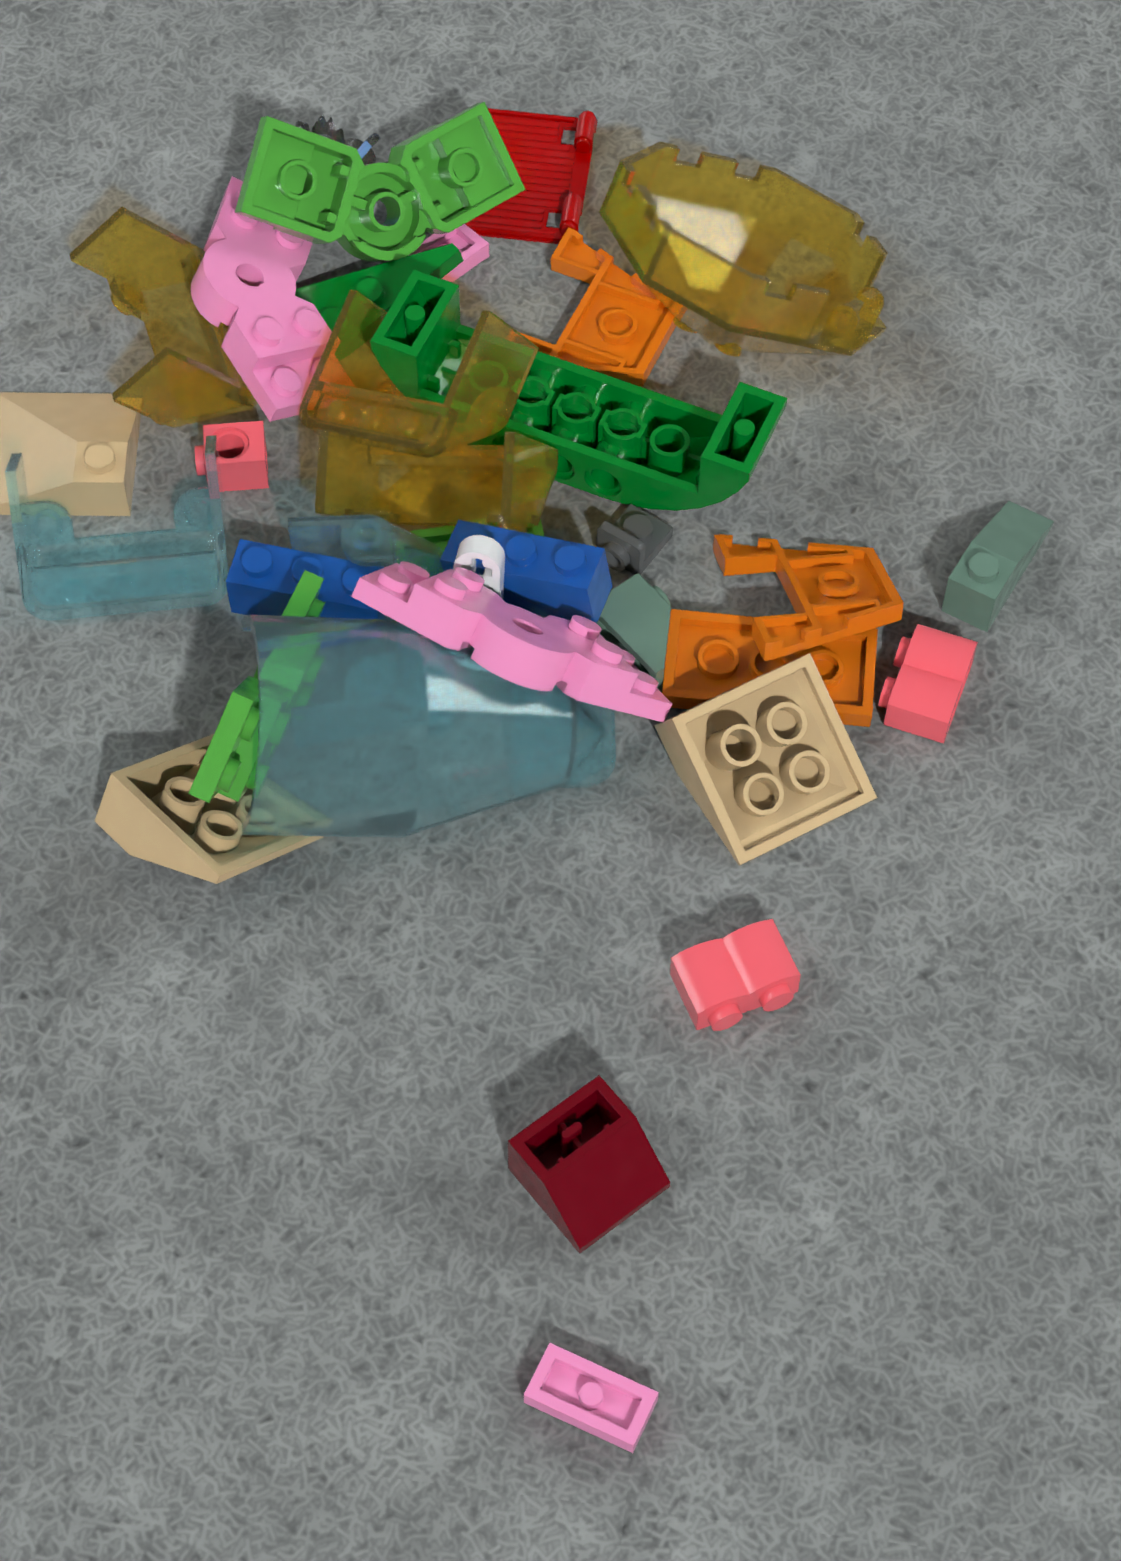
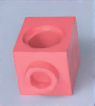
[195,421,269,493]

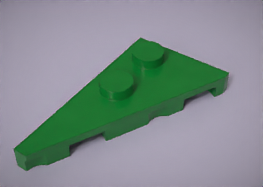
[295,243,464,360]

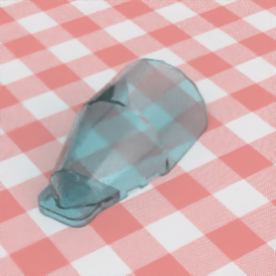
[241,615,616,838]

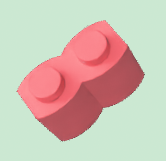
[878,624,978,744]
[670,919,801,1031]

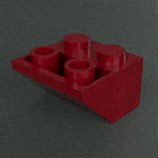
[508,1075,670,1254]

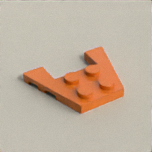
[503,228,682,387]
[713,534,904,661]

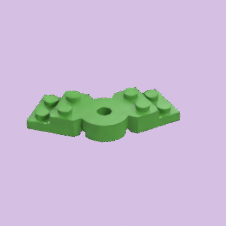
[235,102,526,262]
[188,570,326,803]

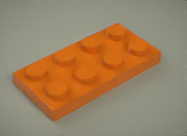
[662,609,878,727]

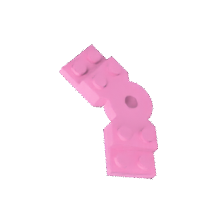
[190,176,355,422]
[351,561,672,723]

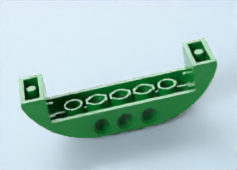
[370,269,787,511]

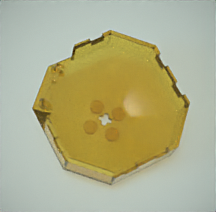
[599,141,888,357]

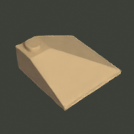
[0,392,143,516]
[654,653,877,866]
[95,734,334,884]

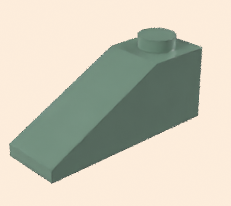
[941,501,1054,632]

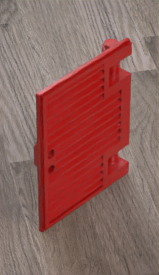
[465,108,598,244]

